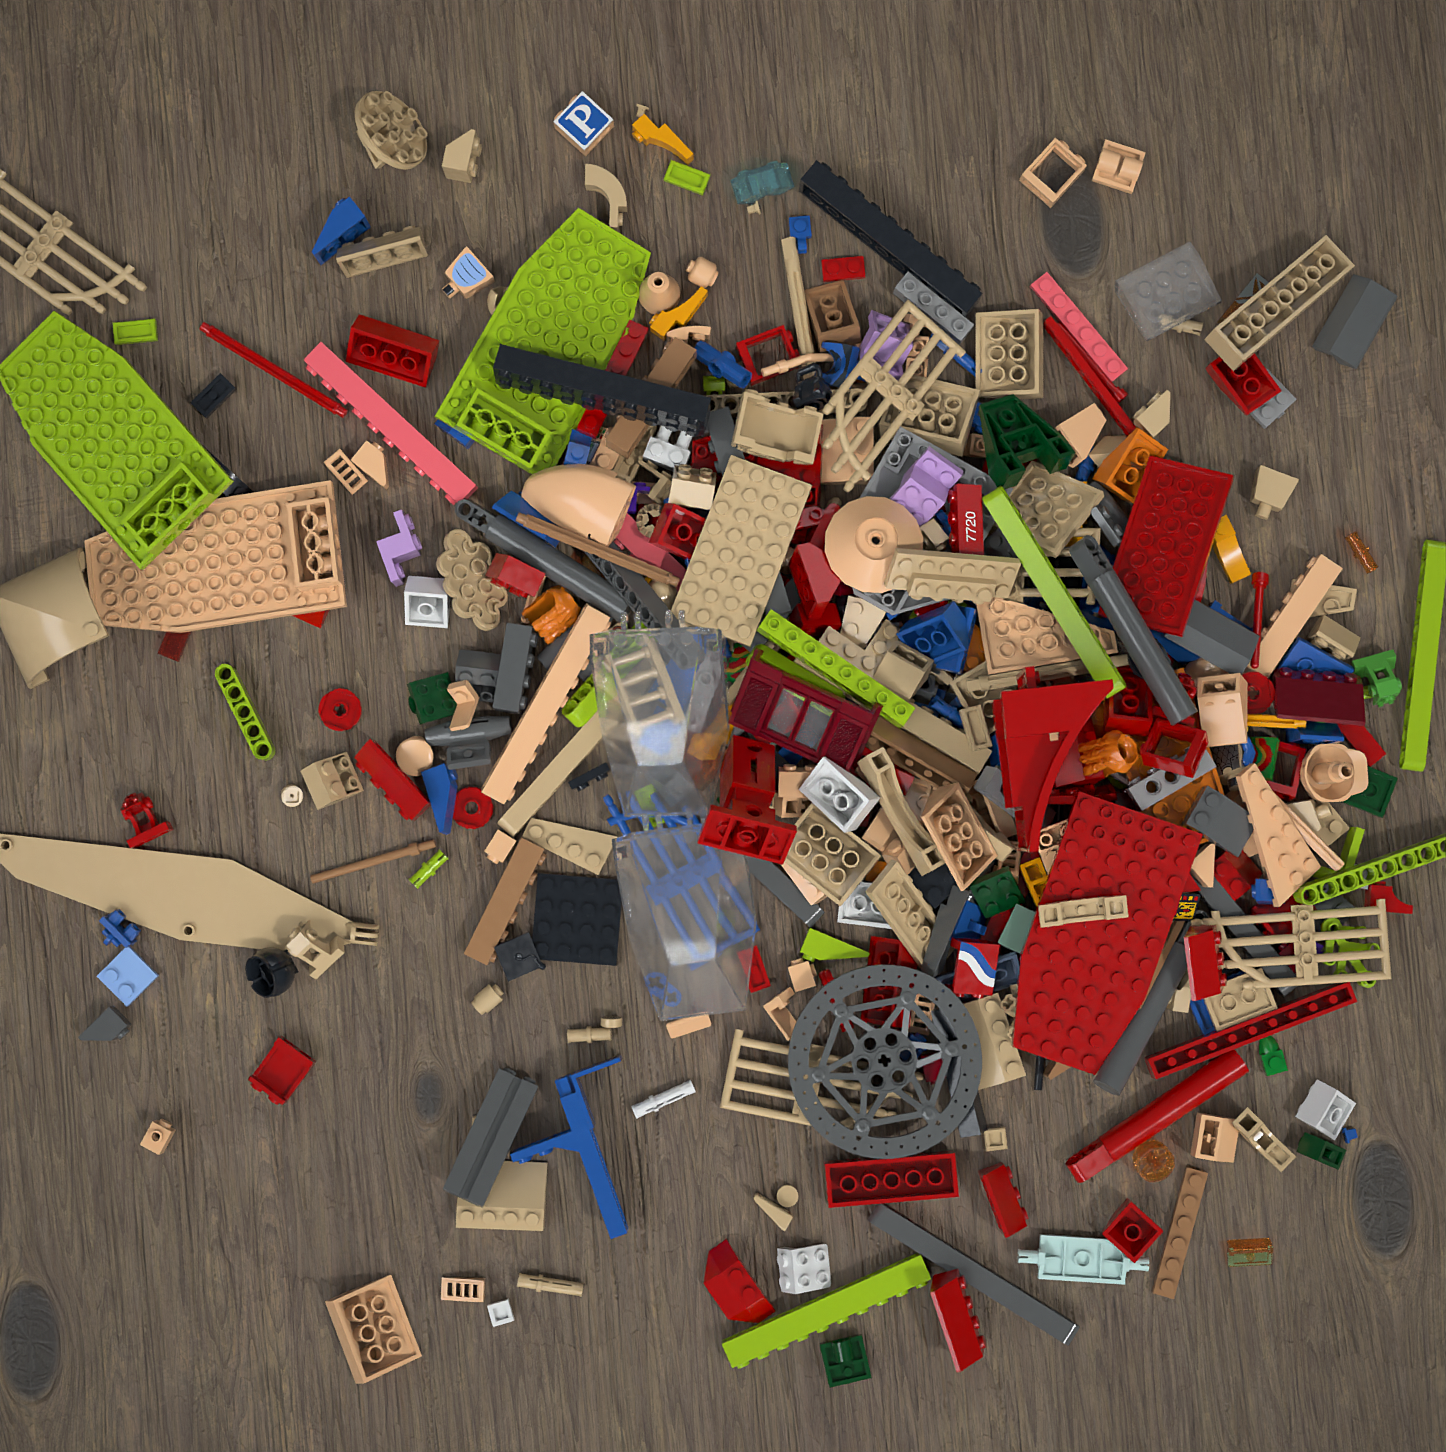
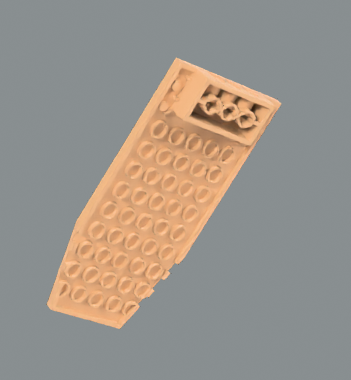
[84,480,347,633]

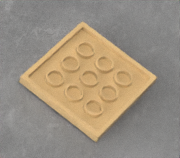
[991,461,1104,558]

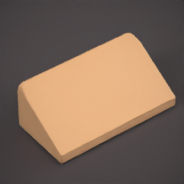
[666,1010,711,1038]

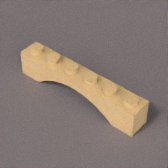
[857,747,945,876]

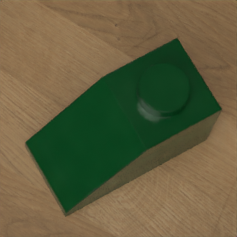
[1296,1132,1347,1170]

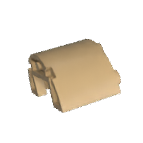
[731,389,823,465]

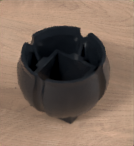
[245,947,299,998]

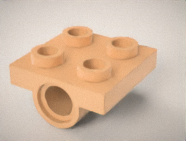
[1092,139,1146,194]

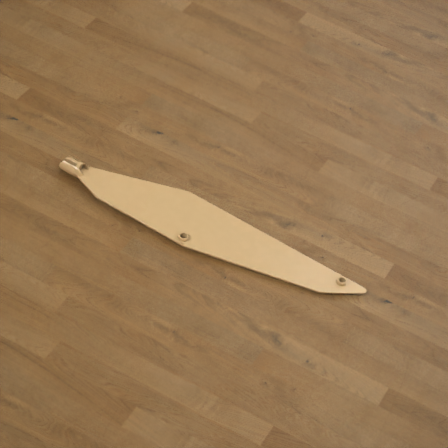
[0,833,379,953]

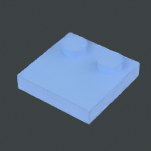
[97,946,159,1006]

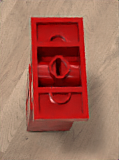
[697,735,797,865]

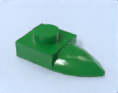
[1259,1035,1288,1076]

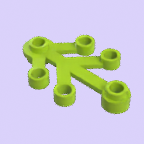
[1321,918,1380,988]

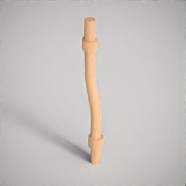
[761,341,862,377]

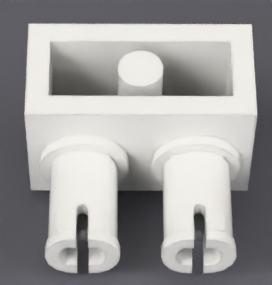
[643,425,693,471]

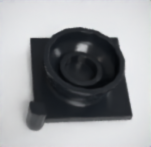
[494,932,546,982]

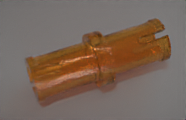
[1344,531,1379,574]

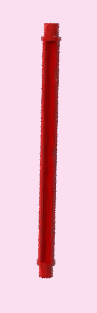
[200,322,348,418]

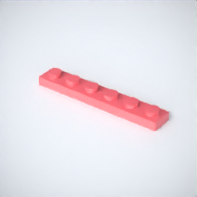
[1030,272,1128,382]

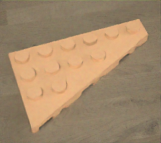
[976,597,1118,675]

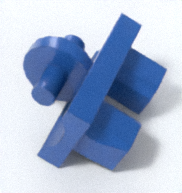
[99,909,141,948]

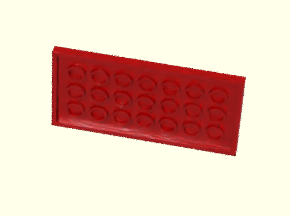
[1098,456,1234,637]

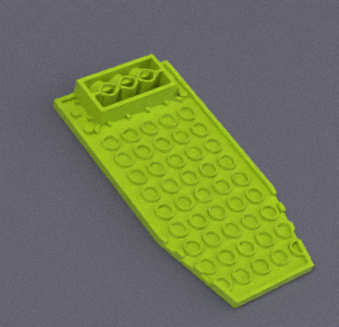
[434,208,651,474]
[0,311,234,570]

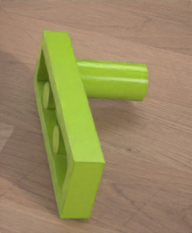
[1312,827,1365,886]

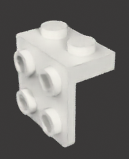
[777,1244,831,1294]

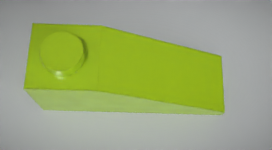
[800,928,870,962]

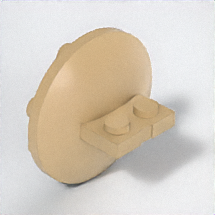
[355,91,427,170]

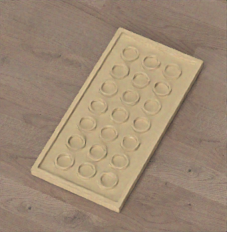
[671,455,812,647]

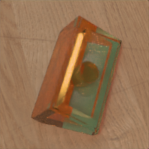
[1227,1238,1273,1267]

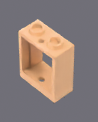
[1019,138,1087,208]

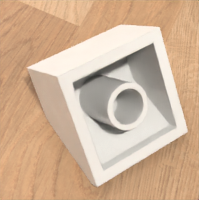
[404,576,451,628]
[1295,1079,1356,1140]

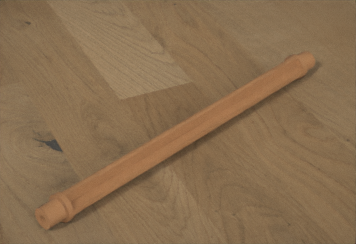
[516,512,680,587]

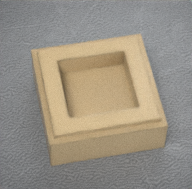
[983,1127,1008,1151]

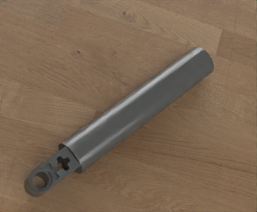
[455,499,631,623]
[1069,535,1198,726]
[1093,910,1209,1096]

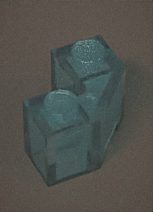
[730,161,795,204]

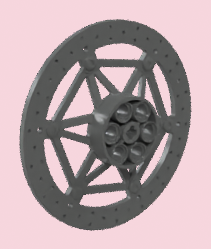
[788,964,982,1159]

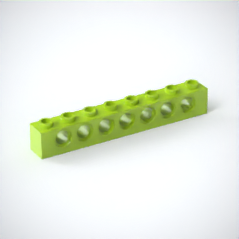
[757,609,915,729]

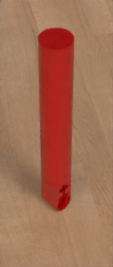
[1065,1049,1249,1183]

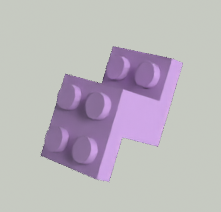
[859,310,913,380]
[890,446,964,527]
[376,510,422,587]

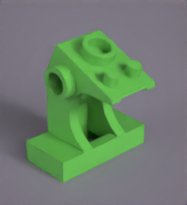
[1352,650,1402,707]

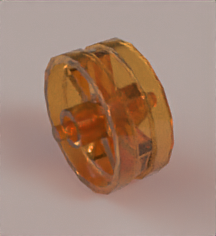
[1133,1140,1175,1183]

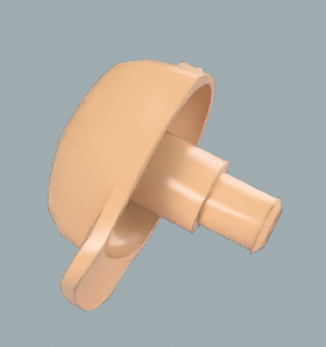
[1300,743,1368,802]

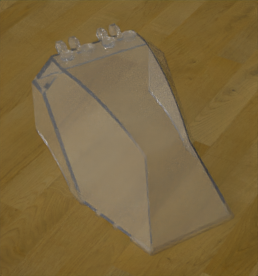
[589,610,730,817]
[612,806,757,1021]

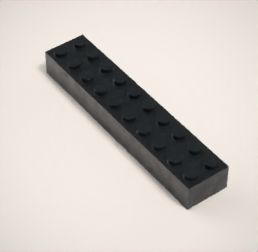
[799,160,983,318]
[493,344,711,437]

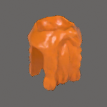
[522,585,582,644]
[1078,730,1139,777]

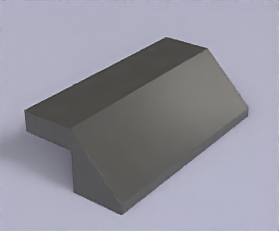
[1312,274,1398,369]
[1164,600,1260,675]

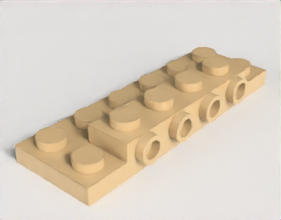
[884,548,1021,605]
[865,860,955,969]

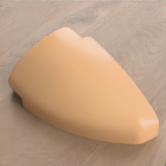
[521,464,636,547]

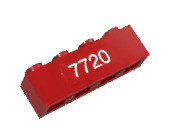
[947,484,984,555]

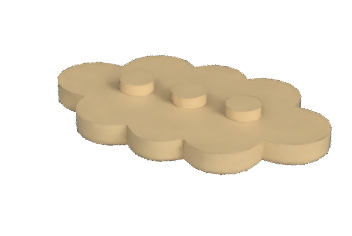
[436,529,508,631]

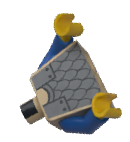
[1210,726,1256,791]

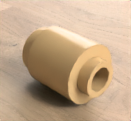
[471,983,504,1015]

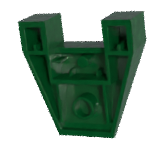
[979,394,1076,489]

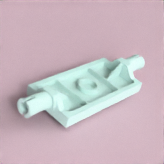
[1017,1234,1149,1285]

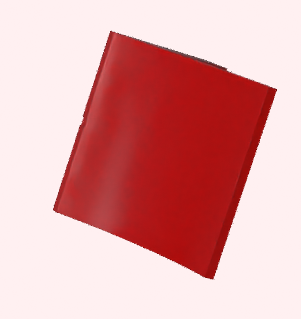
[992,666,1114,852]

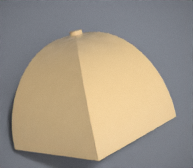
[0,547,109,689]

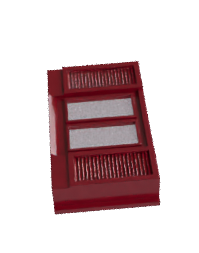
[728,647,883,772]

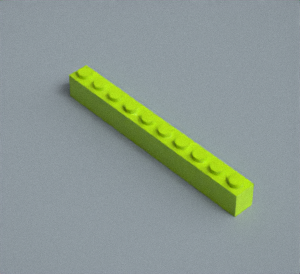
[722,1252,931,1369]

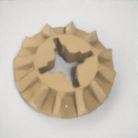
[636,504,663,538]

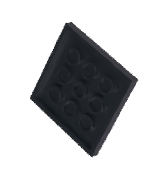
[532,873,624,966]

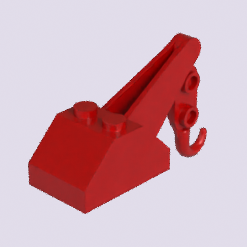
[788,503,841,621]

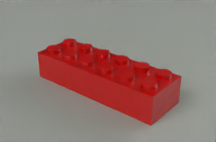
[824,1150,959,1208]

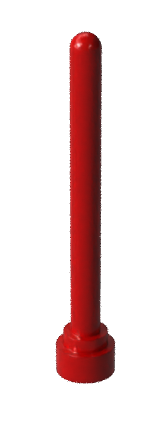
[1057,322,1128,404]
[1250,572,1269,669]

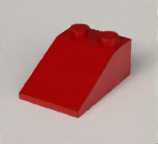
[1205,353,1282,416]
[648,503,706,561]
[1104,665,1153,736]

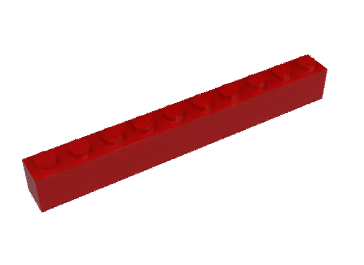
[1144,982,1358,1079]

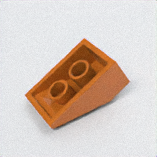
[1092,428,1168,504]

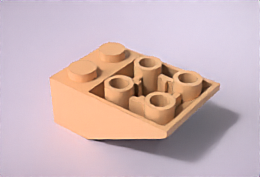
[1197,673,1248,747]

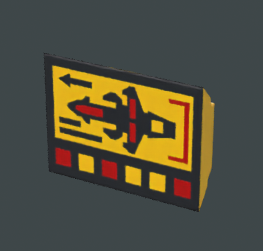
[1173,894,1201,921]

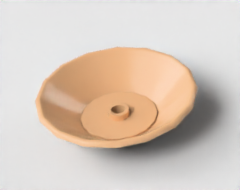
[825,496,923,593]

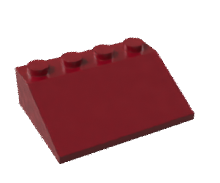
[1271,667,1366,726]

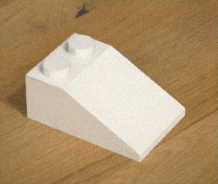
[799,757,880,833]
[837,882,892,929]

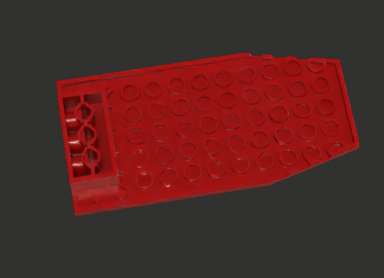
[1012,791,1203,1075]

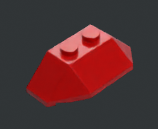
[703,1239,776,1323]

